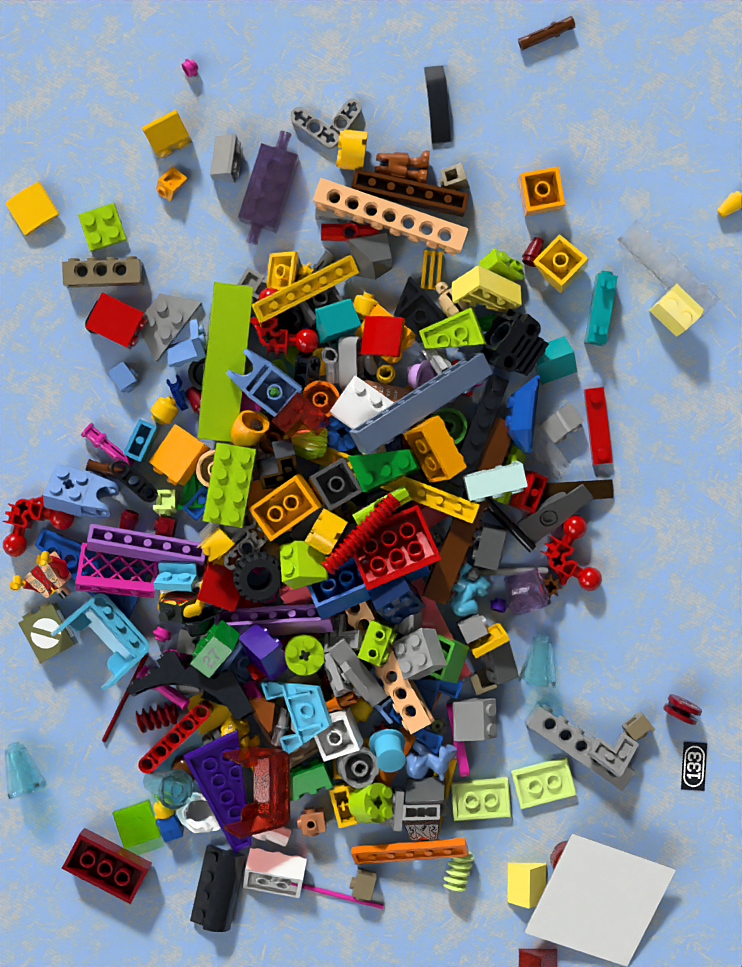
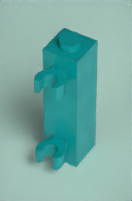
[584,271,618,346]

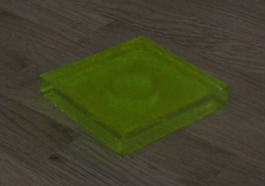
[112,799,161,849]

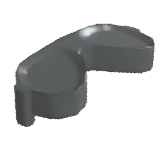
[467,565,487,581]

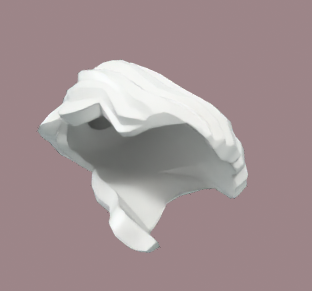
[176,793,221,833]

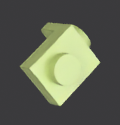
[153,489,177,517]

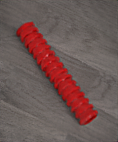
[321,493,401,575]

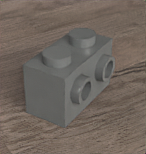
[482,641,519,684]

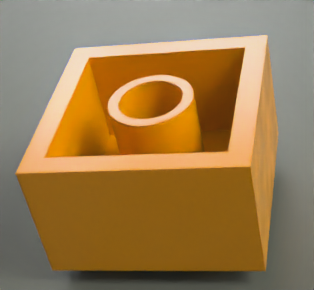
[517,166,565,216]

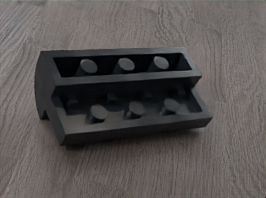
[190,845,247,932]

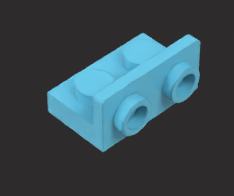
[153,561,198,591]

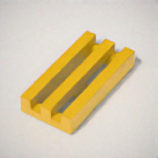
[421,250,443,290]

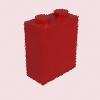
[85,293,148,350]

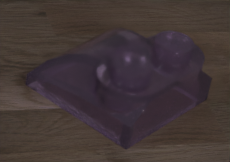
[504,567,551,615]

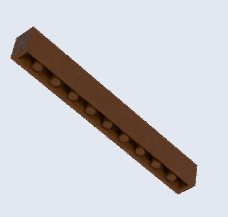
[421,417,513,605]

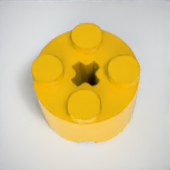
[336,129,368,171]
[304,508,348,556]

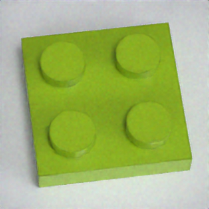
[78,203,127,252]

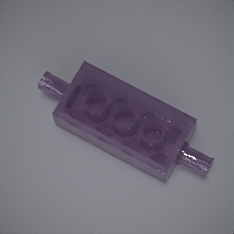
[238,130,299,245]

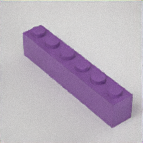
[87,524,205,570]
[215,604,335,637]

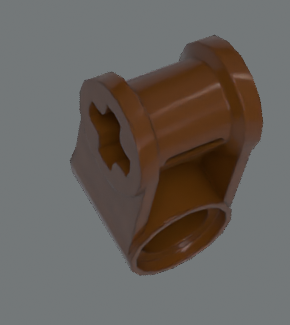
[259,414,287,453]

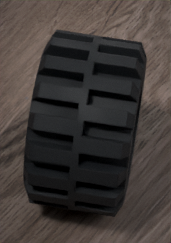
[232,550,283,603]

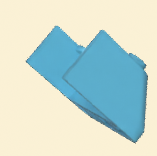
[50,594,149,691]

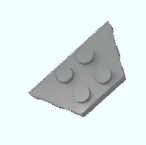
[140,293,202,362]

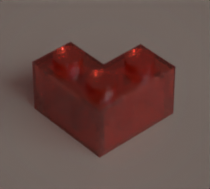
[271,392,330,438]

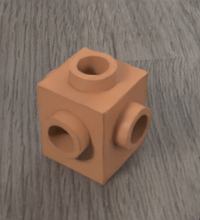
[297,806,327,837]

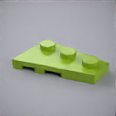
[419,308,486,349]

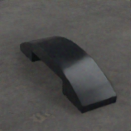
[424,65,451,144]

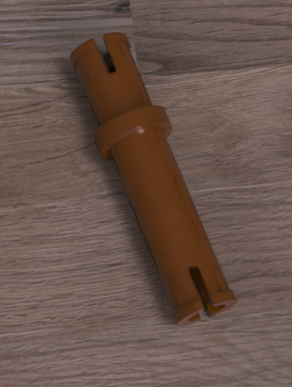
[518,16,575,51]

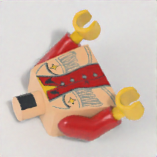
[9,551,72,600]

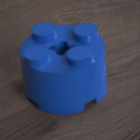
[324,415,356,452]

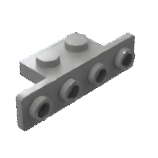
[328,639,387,707]

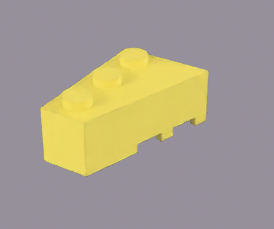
[452,265,522,313]

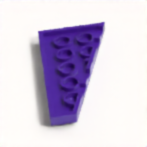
[184,729,252,853]

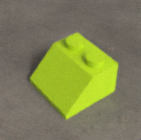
[280,541,328,589]

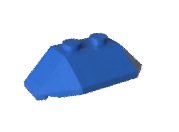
[505,375,540,455]

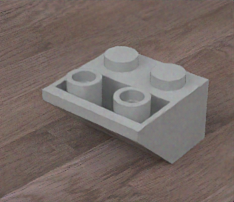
[210,134,243,183]

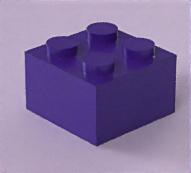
[238,623,289,682]

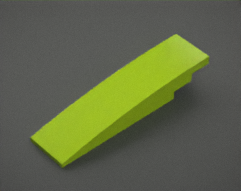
[197,282,253,442]

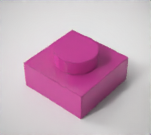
[242,679,263,697]

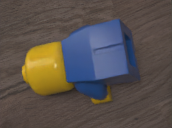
[153,797,184,842]

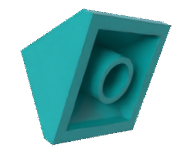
[315,298,361,344]
[535,336,578,385]

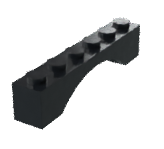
[446,374,509,490]

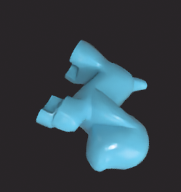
[451,562,491,617]

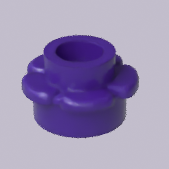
[490,598,509,613]

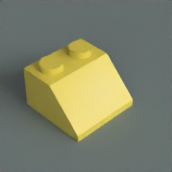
[649,283,704,337]

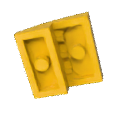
[5,182,60,236]

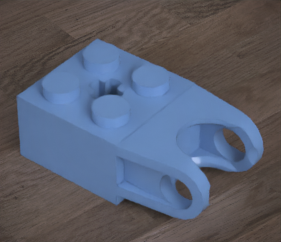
[226,348,302,419]
[43,464,121,518]

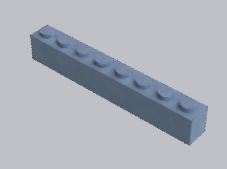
[349,352,493,454]

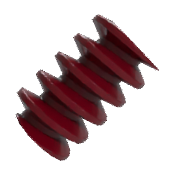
[136,701,179,733]

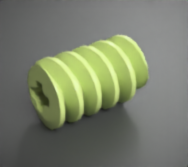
[443,851,474,892]

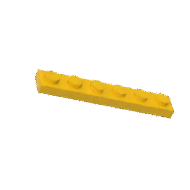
[251,255,359,323]

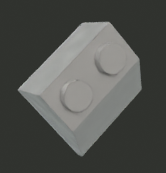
[453,697,497,741]

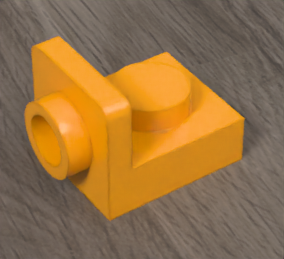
[156,166,187,201]

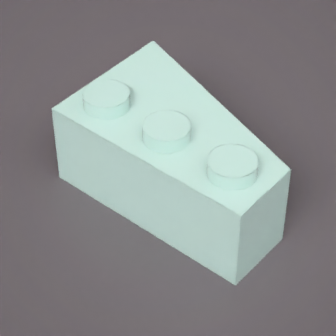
[463,461,528,503]

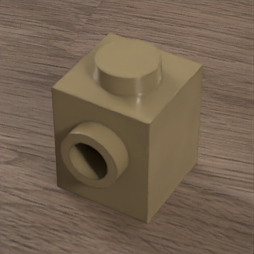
[349,868,377,901]

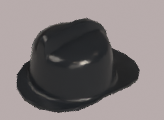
[181,605,224,637]

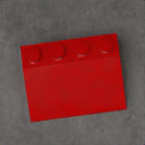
[344,505,441,591]

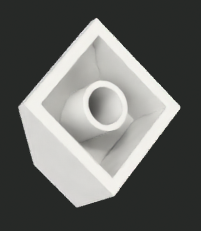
[314,706,364,762]

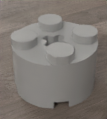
[336,745,379,788]

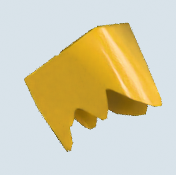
[197,526,235,565]

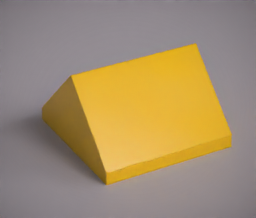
[265,252,299,291]

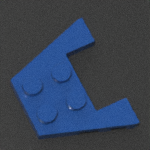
[389,679,464,754]

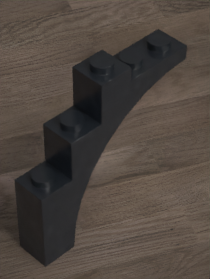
[126,650,256,722]

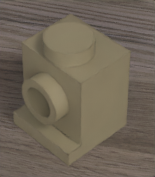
[439,162,470,191]
[333,499,360,524]
[622,711,655,741]

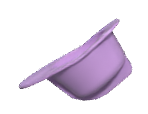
[406,360,437,389]

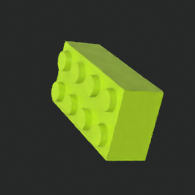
[203,442,258,528]

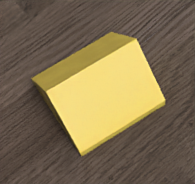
[507,863,546,909]

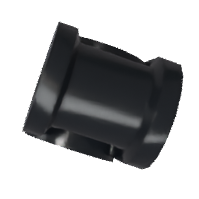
[294,352,321,391]

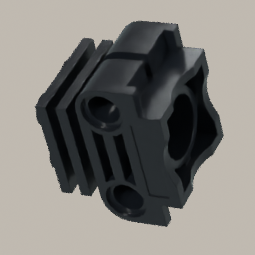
[479,308,549,376]

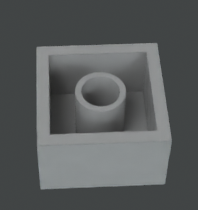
[393,628,447,680]

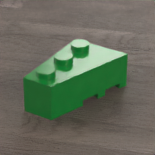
[348,449,420,494]

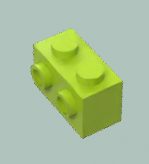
[357,619,397,666]

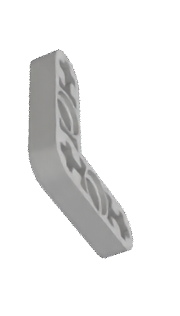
[291,99,361,149]
[224,506,269,570]

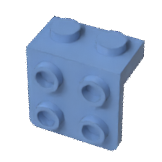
[167,319,207,367]

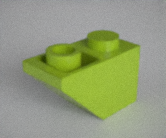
[478,248,525,281]

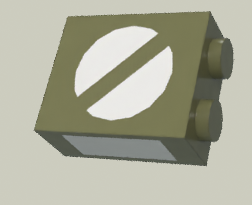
[18,602,79,663]

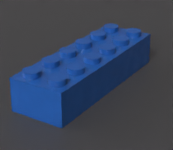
[307,557,430,620]

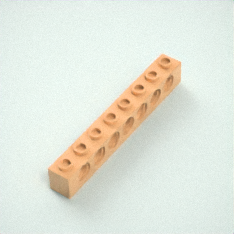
[313,178,468,255]
[345,599,435,734]

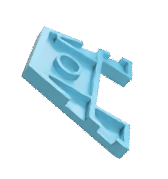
[261,681,332,756]

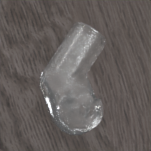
[430,523,445,548]

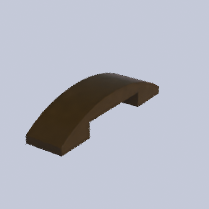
[539,479,613,503]

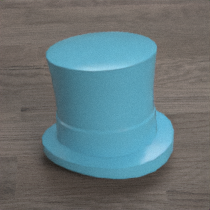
[369,729,406,772]

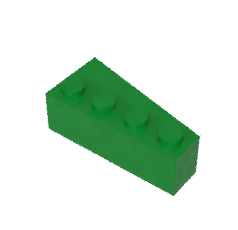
[253,757,333,812]

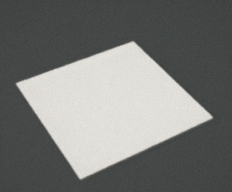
[524,833,676,967]

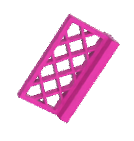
[75,543,158,598]

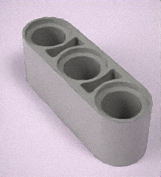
[338,336,364,391]

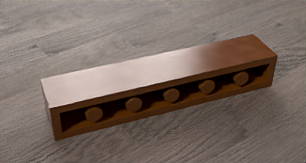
[351,168,469,217]

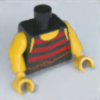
[158,581,206,623]

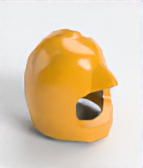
[230,410,269,448]

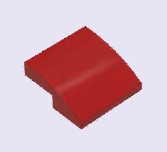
[360,316,405,357]
[196,561,240,612]

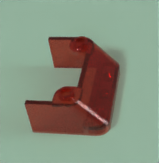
[223,747,290,839]

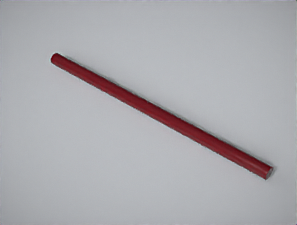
[102,655,148,742]

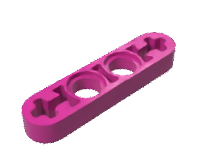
[446,703,470,777]

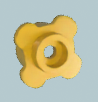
[296,262,314,281]

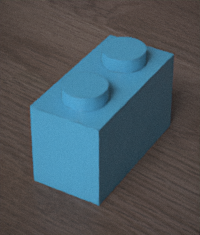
[123,419,160,463]

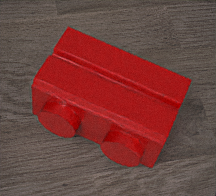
[509,470,548,514]

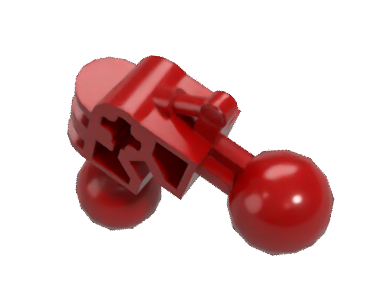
[250,287,319,358]
[3,495,74,557]
[540,515,602,591]

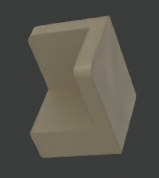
[469,668,498,695]

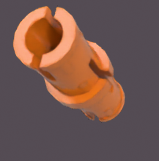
[325,691,359,712]

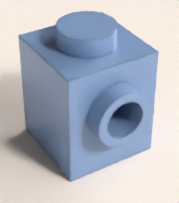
[107,361,140,393]

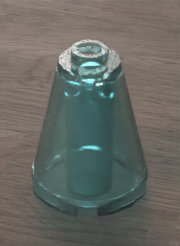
[518,634,557,688]
[5,742,47,799]
[143,769,194,809]

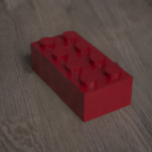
[61,828,152,904]

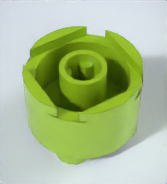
[285,634,324,676]
[348,783,393,823]

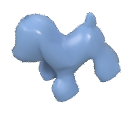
[406,739,457,781]

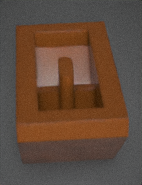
[248,696,276,733]

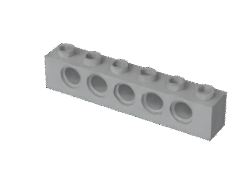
[525,703,635,791]

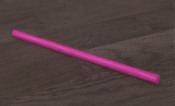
[290,882,384,909]

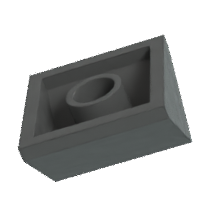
[405,776,448,816]

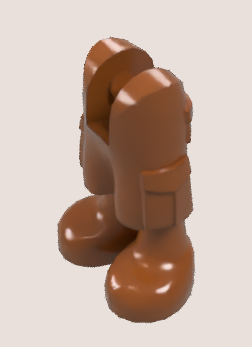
[374,150,430,184]

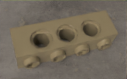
[62,256,144,288]

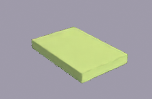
[511,757,577,809]
[451,777,511,821]

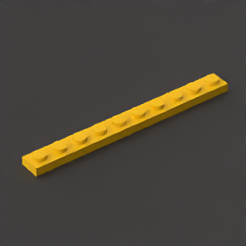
[297,447,480,524]

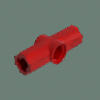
[321,223,379,243]

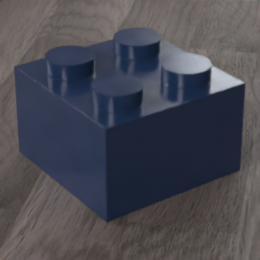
[368,575,425,626]

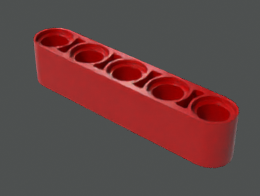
[138,700,213,774]

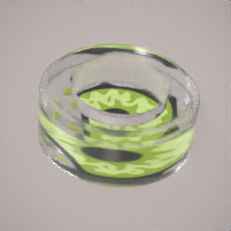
[428,716,448,736]

